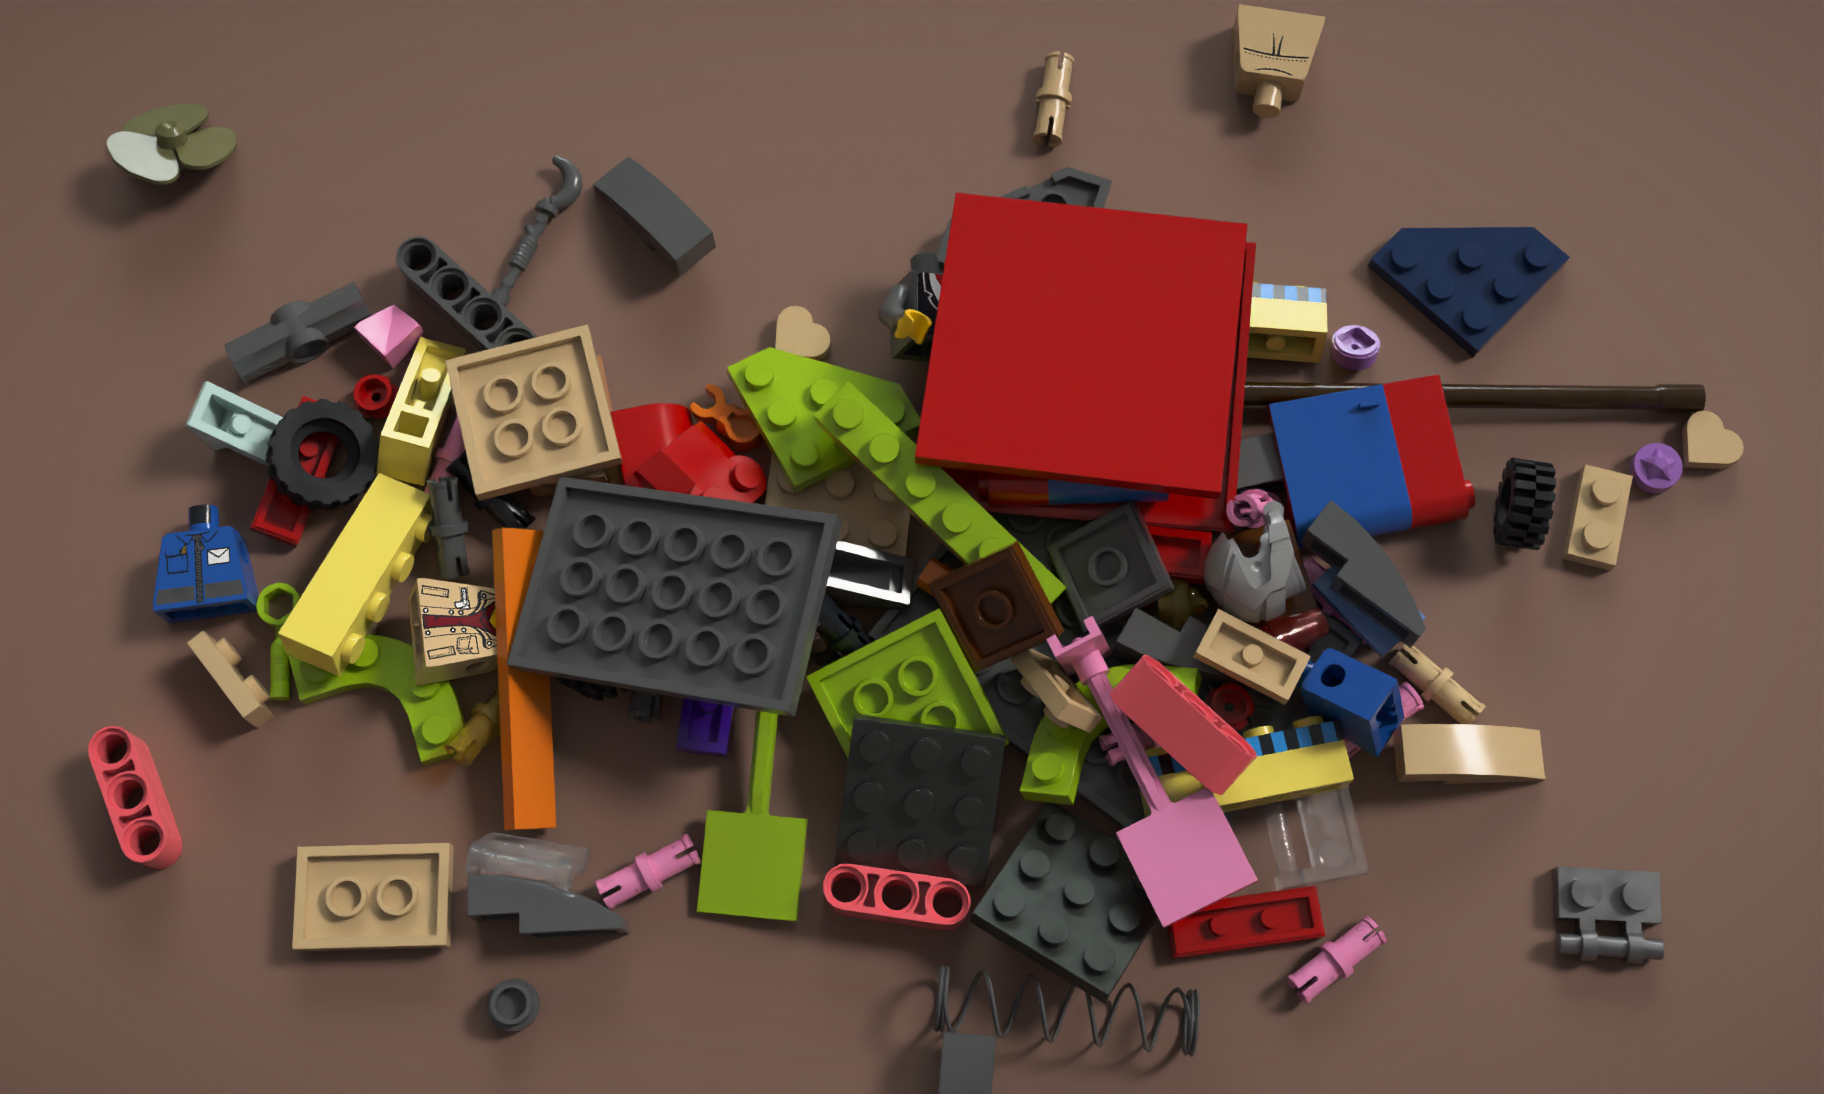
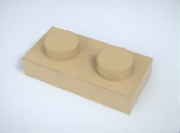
[1562,464,1633,571]
[1193,609,1311,705]
[187,631,274,728]
[1011,649,1103,733]

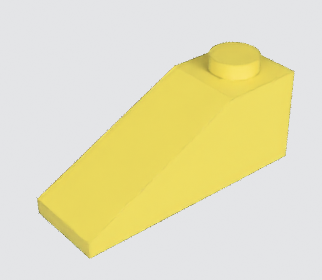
[376,337,467,486]

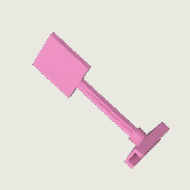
[1046,616,1258,928]

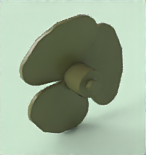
[106,103,237,185]

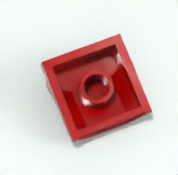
[633,421,767,503]

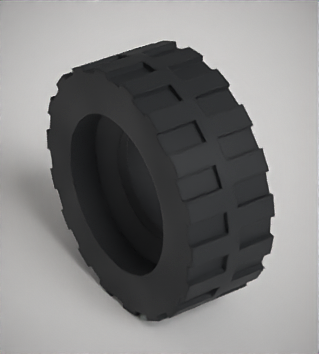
[266,399,379,511]

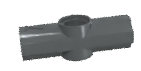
[224,282,372,383]

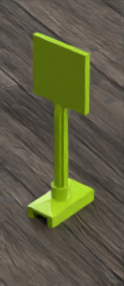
[697,711,808,921]

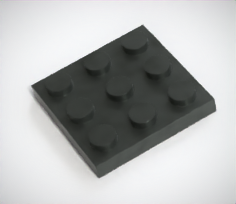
[834,714,1006,888]
[970,802,1158,1004]

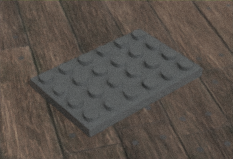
[507,476,842,717]

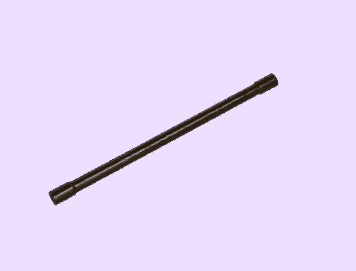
[1244,382,1706,413]

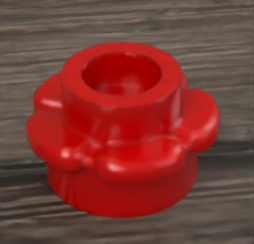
[353,374,399,420]
[1204,683,1254,731]

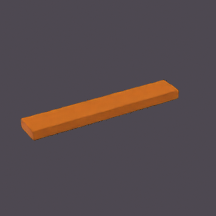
[492,527,556,831]

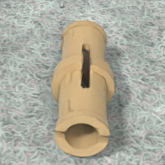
[1033,51,1074,147]
[1388,645,1486,724]

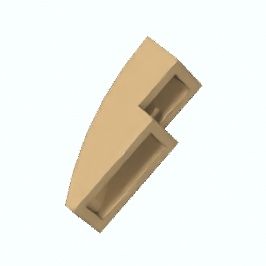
[1393,724,1545,784]

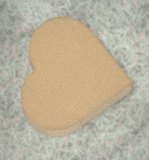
[775,306,831,361]
[1682,411,1744,469]

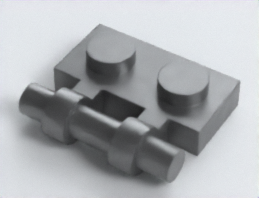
[1552,866,1664,964]

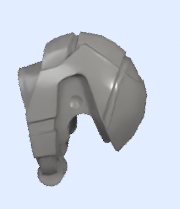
[1203,501,1306,623]

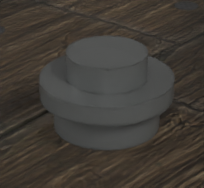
[487,979,540,1031]

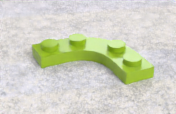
[288,635,473,766]
[1020,664,1202,805]

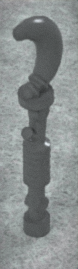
[491,155,583,307]

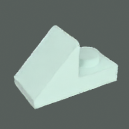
[185,381,283,467]

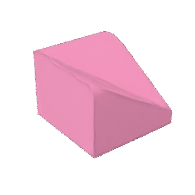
[354,305,427,369]

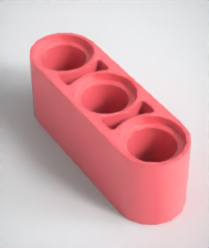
[1110,655,1257,795]
[88,726,183,870]
[823,864,971,931]

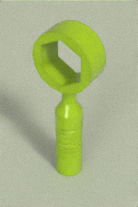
[256,583,301,701]

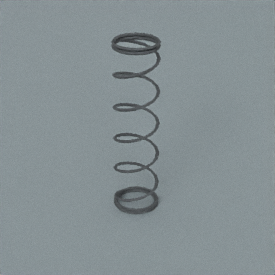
[934,965,1200,1057]

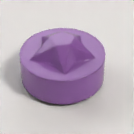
[1330,325,1380,370]
[1629,443,1683,494]

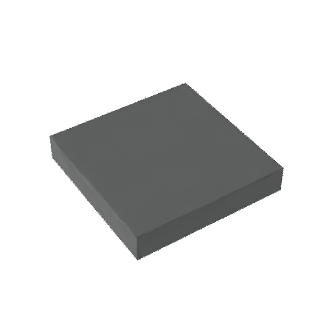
[1046,500,1176,635]

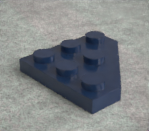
[1368,227,1570,358]

